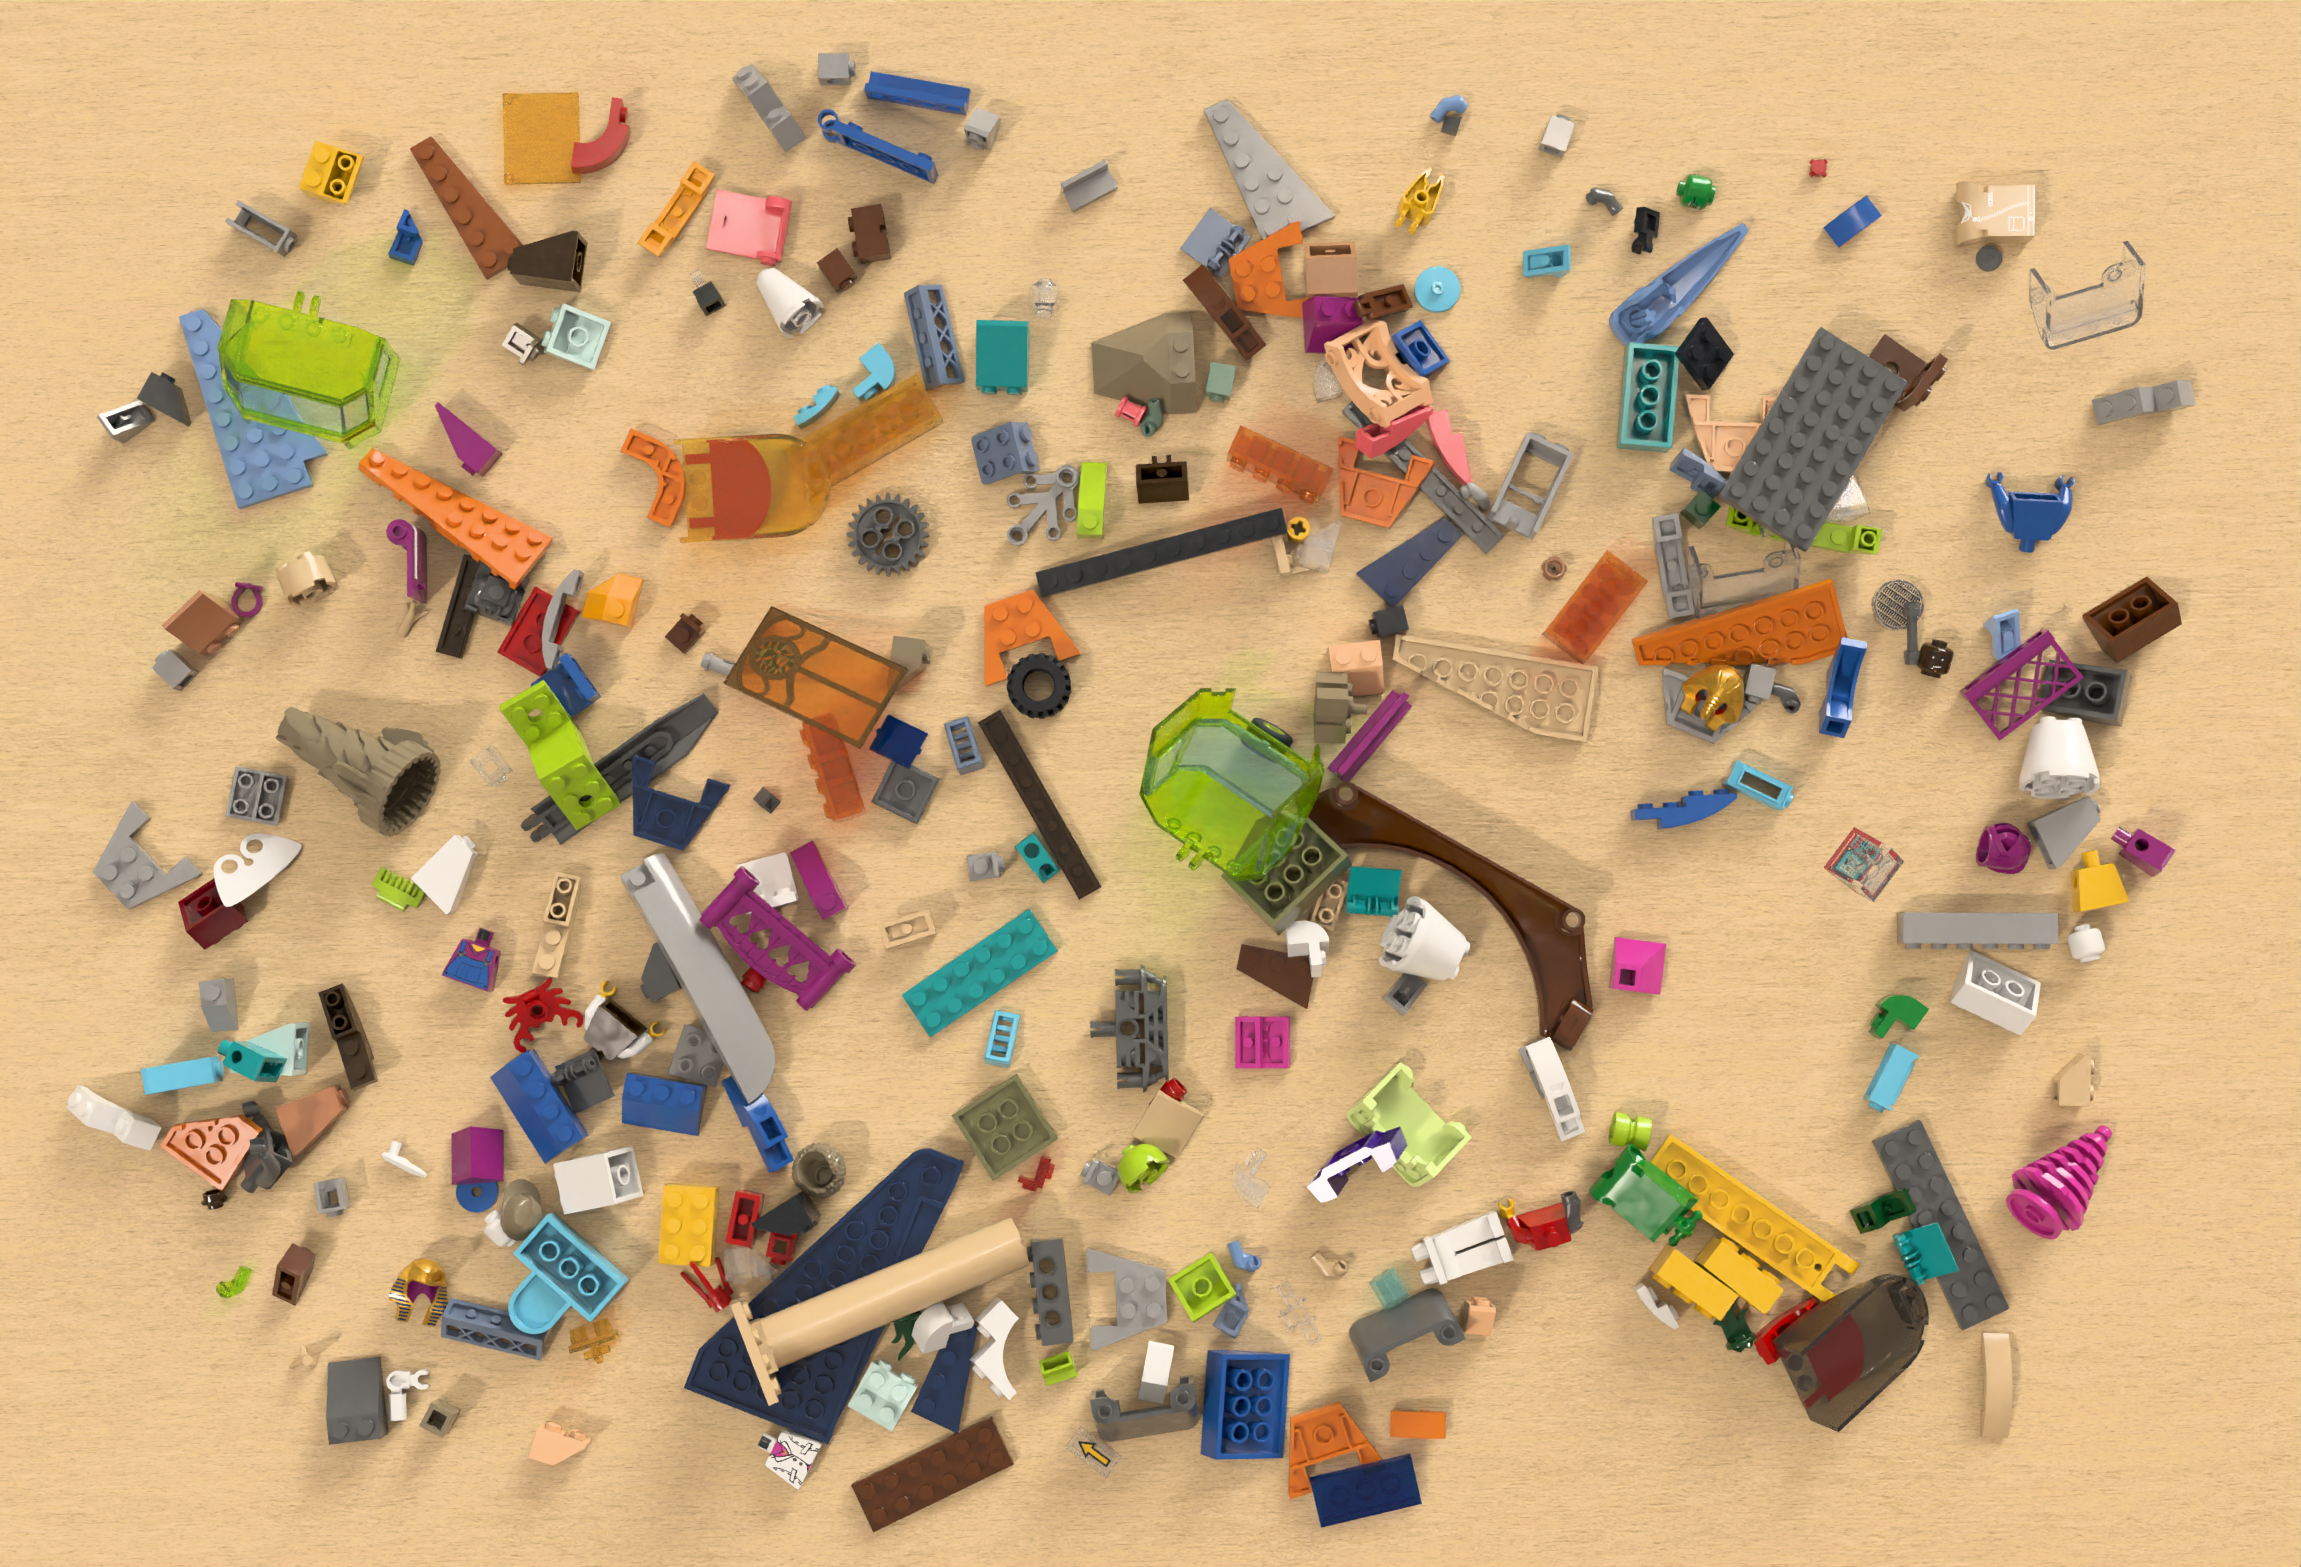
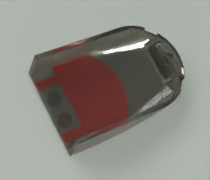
[1772,1274,1929,1432]

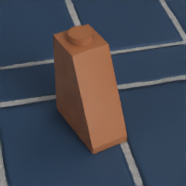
[275,1085,349,1157]

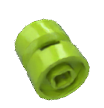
[1608,1112,1652,1151]

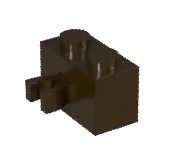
[1136,455,1189,504]

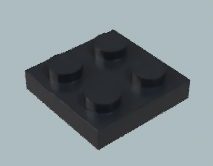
[1675,317,1734,391]

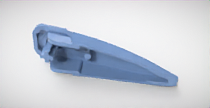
[1609,223,1748,346]

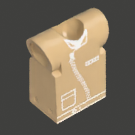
[1956,182,2035,247]

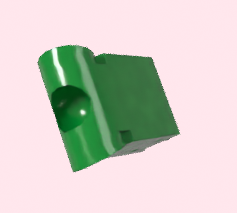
[1589,1144,1703,1246]

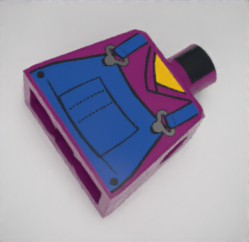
[442,928,501,992]

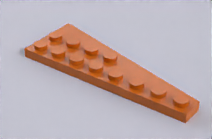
[358,448,553,590]

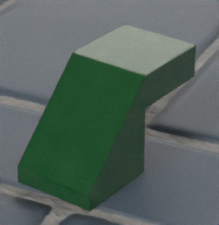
[1850,1187,1916,1234]

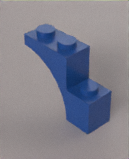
[1819,637,1867,738]

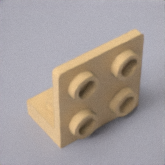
[1270,517,1329,578]

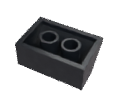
[751,1191,821,1237]

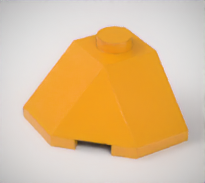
[582,573,643,629]

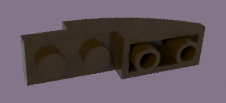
[318,983,378,1091]

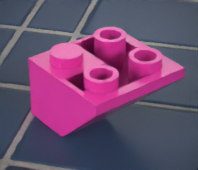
[1609,937,1666,995]

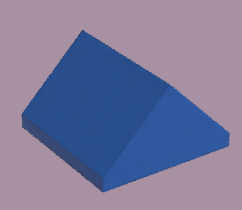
[1391,320,1450,378]

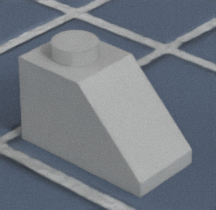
[199,978,238,1032]

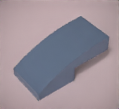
[1669,448,1726,499]

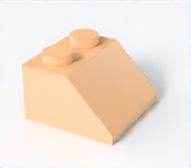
[1327,640,1384,697]

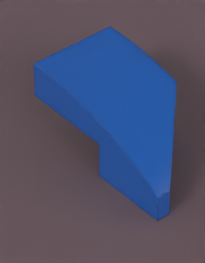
[388,209,423,266]

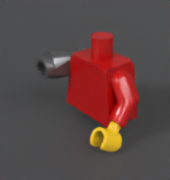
[1499,1191,1584,1251]

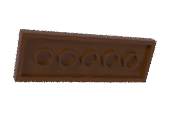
[851,1416,1014,1532]

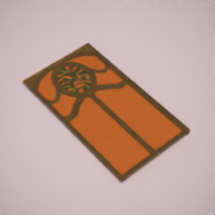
[723,606,908,749]

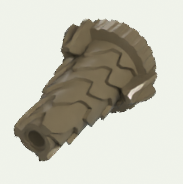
[276,707,441,837]

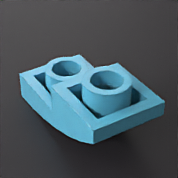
[794,385,840,429]

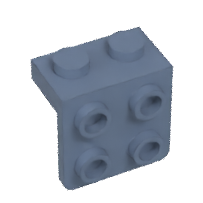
[971,422,1040,484]

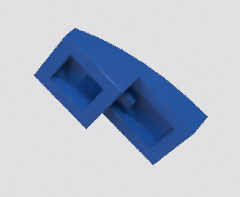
[1823,195,1882,248]

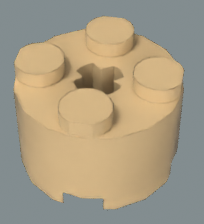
[275,551,338,607]

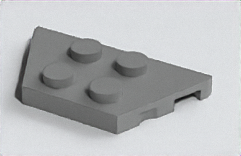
[1662,668,1756,744]

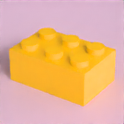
[658,1183,720,1267]
[1694,1236,1784,1314]
[1648,1244,1739,1321]

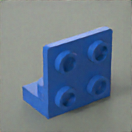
[531,653,601,718]

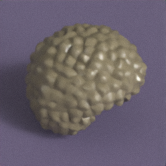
[792,1143,846,1199]

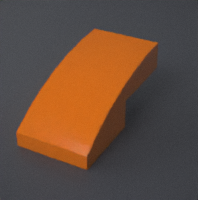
[1390,1409,1446,1439]

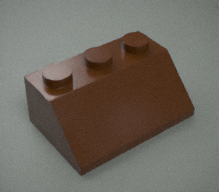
[2082,577,2182,663]

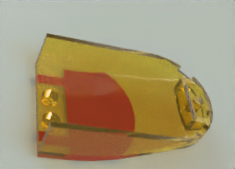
[673,434,831,543]

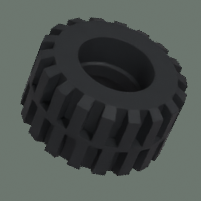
[1006,653,1072,719]

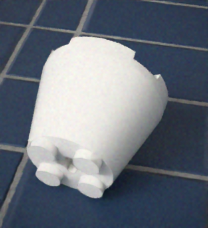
[2019,716,2100,799]
[1379,896,1470,981]

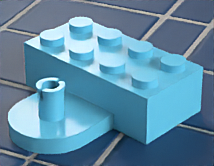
[508,1212,630,1334]

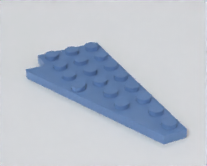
[179,309,328,509]

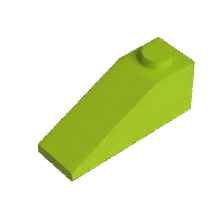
[1077,462,1107,539]

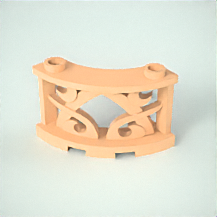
[1324,319,1433,428]

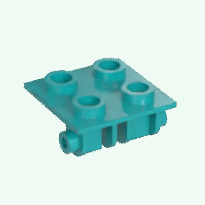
[1345,866,1402,917]
[1892,1222,1959,1286]

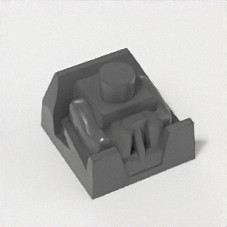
[463,562,530,627]

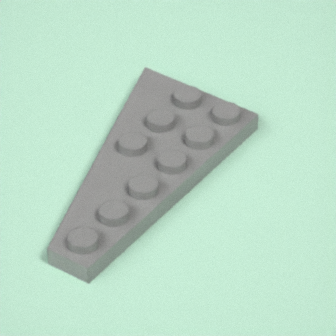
[1204,99,1335,240]

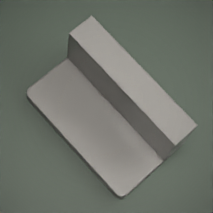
[1060,160,1118,213]

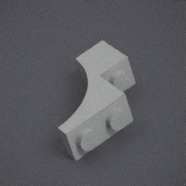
[732,64,806,152]
[2092,380,2196,425]

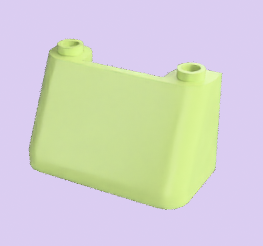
[1346,1062,1472,1187]

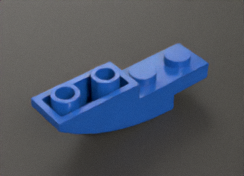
[1631,789,1737,829]
[721,1076,794,1173]

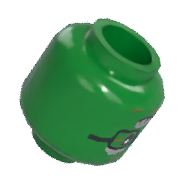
[1676,174,1716,210]

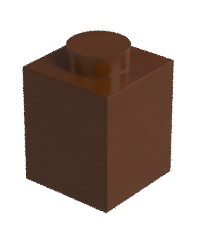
[817,248,857,292]

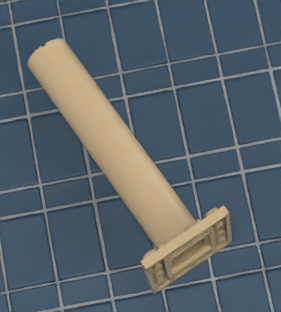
[730,1218,1030,1406]

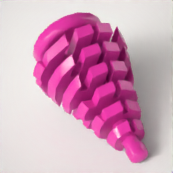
[2006,1125,2112,1240]

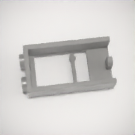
[1487,432,1574,540]

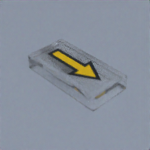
[1065,1425,1122,1478]

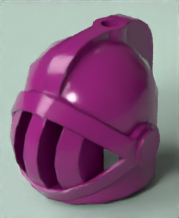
[1976,823,2031,874]

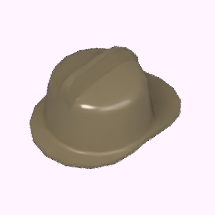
[501,1179,543,1241]

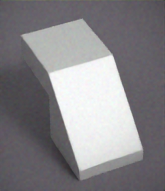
[1138,1341,1174,1404]

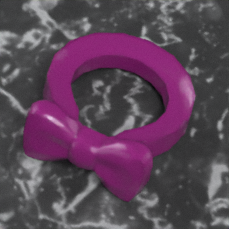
[231,582,263,617]

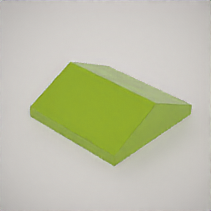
[1168,1252,1237,1323]

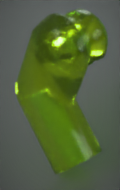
[216,1266,252,1298]

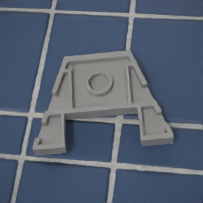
[93,802,203,909]
[1087,1248,1167,1351]

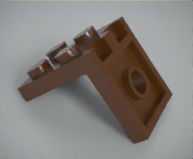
[1868,334,1948,412]

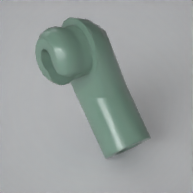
[1140,398,1163,437]

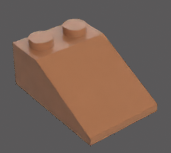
[161,590,244,656]

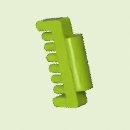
[372,867,426,912]

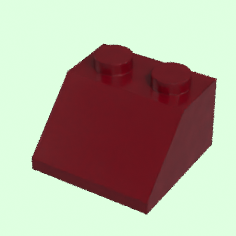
[178,878,248,950]

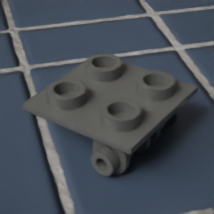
[550,1049,615,1113]

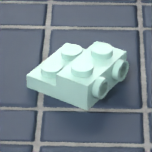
[541,303,611,370]
[847,1359,918,1431]

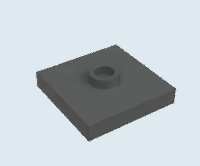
[871,756,940,825]

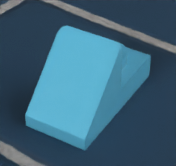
[1523,245,1570,278]

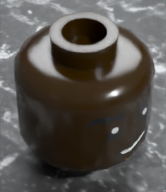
[1917,639,1954,678]

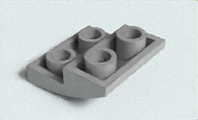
[226,766,287,826]

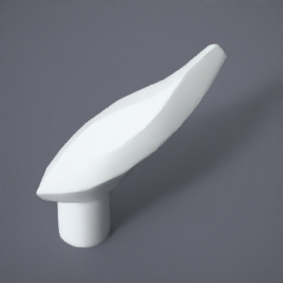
[381,1141,427,1178]

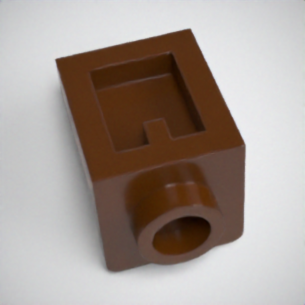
[665,613,705,654]

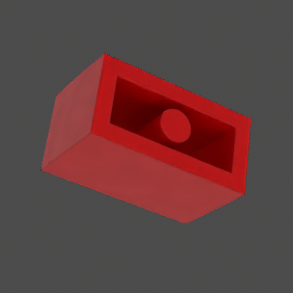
[725,1189,765,1248]

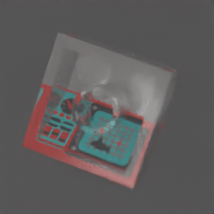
[1824,827,1904,902]

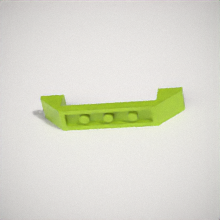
[1726,505,1883,555]

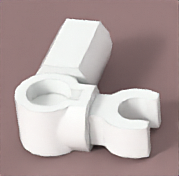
[386,1369,430,1421]

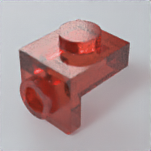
[1018,1155,1055,1192]

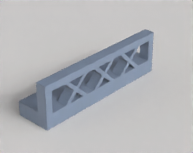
[904,284,964,391]
[441,1298,549,1361]

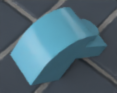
[852,343,896,402]

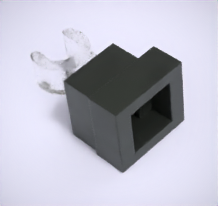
[690,269,726,317]

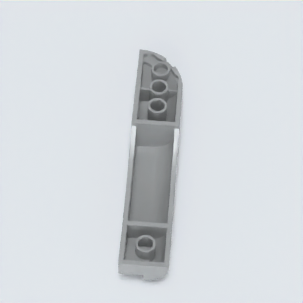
[620,854,775,1104]

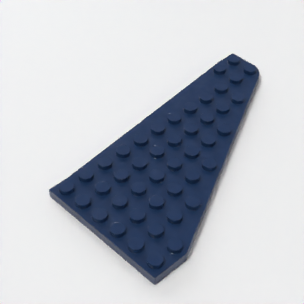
[684,1148,965,1444]

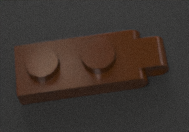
[1353,284,1413,321]

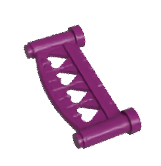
[699,866,856,1011]

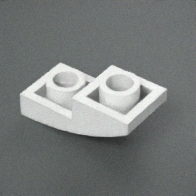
[1632,1283,1679,1329]

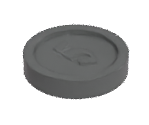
[1976,245,2002,272]

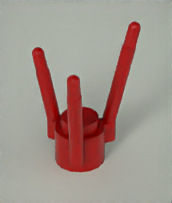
[680,1257,734,1313]

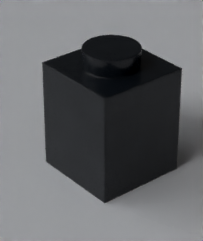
[1368,605,1409,639]

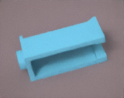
[1722,760,1794,811]
[1863,1043,1919,1113]

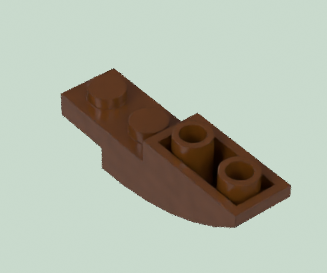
[1183,264,1266,361]

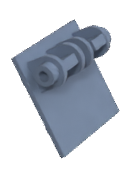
[1180,208,1251,278]

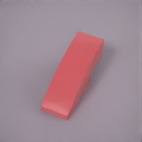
[1355,404,1433,459]
[1426,410,1471,486]

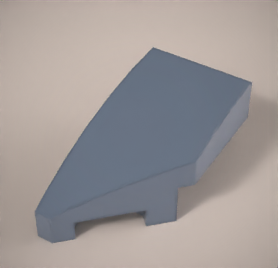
[1212,1282,1249,1339]

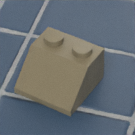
[887,636,932,692]

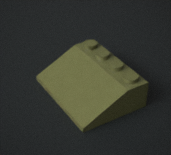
[1221,805,1352,936]

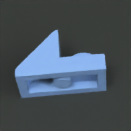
[1983,609,2021,661]

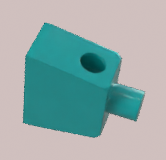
[218,1039,287,1083]

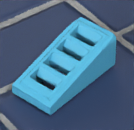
[984,1010,1020,1068]

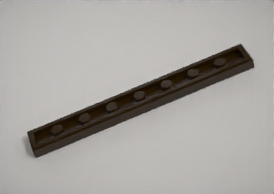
[978,710,1101,900]

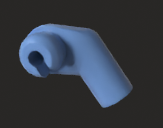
[1430,95,1468,123]
[1227,1240,1261,1272]

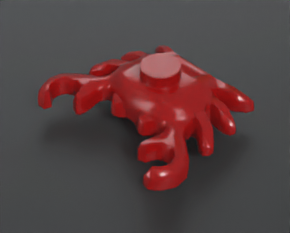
[503,977,583,1053]

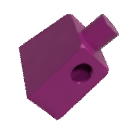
[2111,826,2176,877]

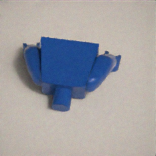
[1985,472,2075,553]

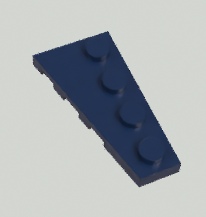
[911,1325,978,1433]

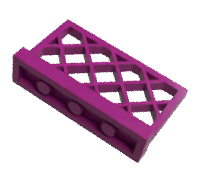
[1960,628,2084,741]
[1327,690,1412,782]

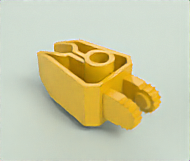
[1394,168,1444,235]

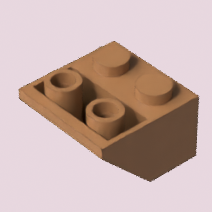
[1304,242,1358,298]

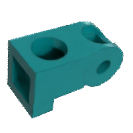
[1015,832,1060,884]

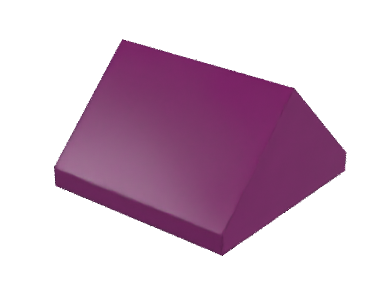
[451,1126,504,1185]

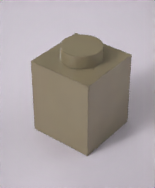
[419,1398,461,1438]

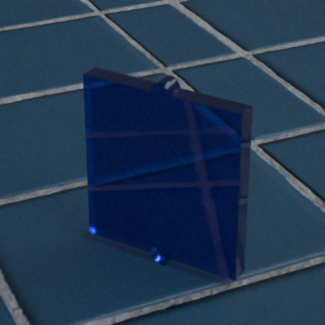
[869,714,928,769]

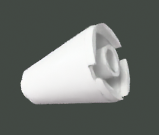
[756,268,824,338]

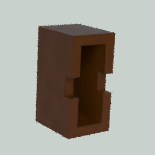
[848,204,891,264]

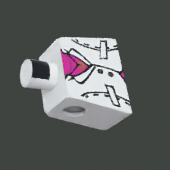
[757,1429,823,1490]

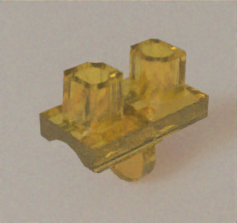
[568,1318,619,1364]

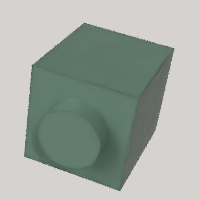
[1205,362,1236,403]

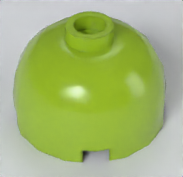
[1117,1144,1170,1194]

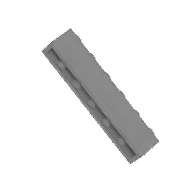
[1897,912,2058,949]

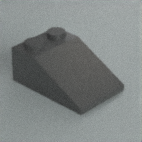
[2041,660,2132,727]
[326,1356,388,1445]

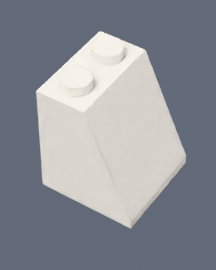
[553,1146,644,1215]

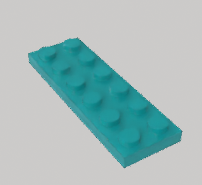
[902,909,1058,1037]

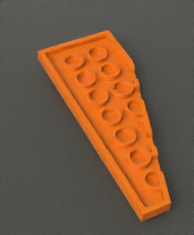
[1631,578,1847,665]

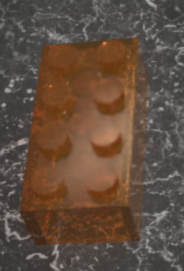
[1226,425,1334,505]
[1542,550,1648,664]
[799,714,867,823]

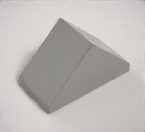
[97,400,154,444]
[1382,973,1427,1016]

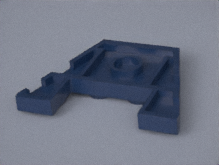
[632,754,730,851]

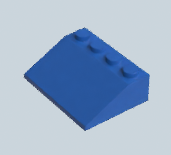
[1200,1350,1290,1460]

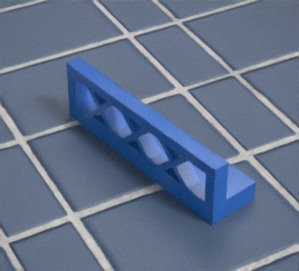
[864,71,971,116]

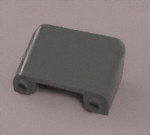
[1349,1288,1466,1383]
[1090,1375,1199,1442]

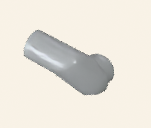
[1460,482,1491,510]

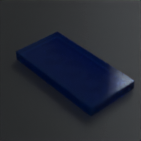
[1309,1453,1422,1528]

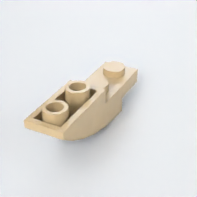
[532,872,581,980]

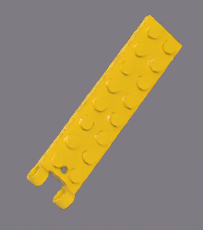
[1650,1133,1860,1305]

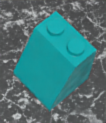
[976,320,1030,396]

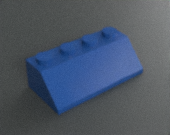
[490,1049,589,1164]

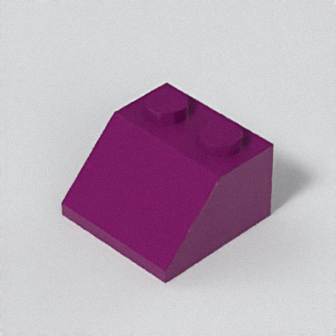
[1302,296,1362,354]

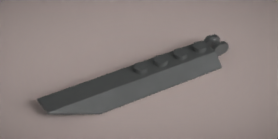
[521,693,718,845]

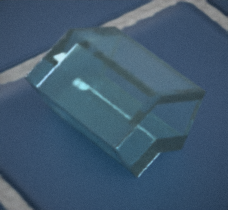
[1369,1268,1410,1310]

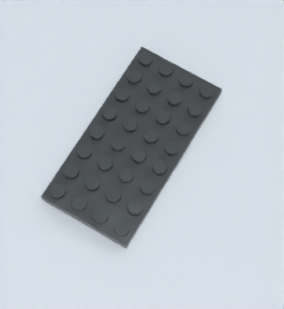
[1717,327,1908,552]

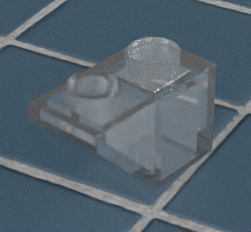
[722,1246,781,1285]

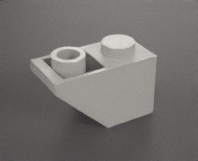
[964,108,1001,151]

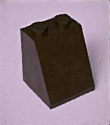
[507,231,588,293]

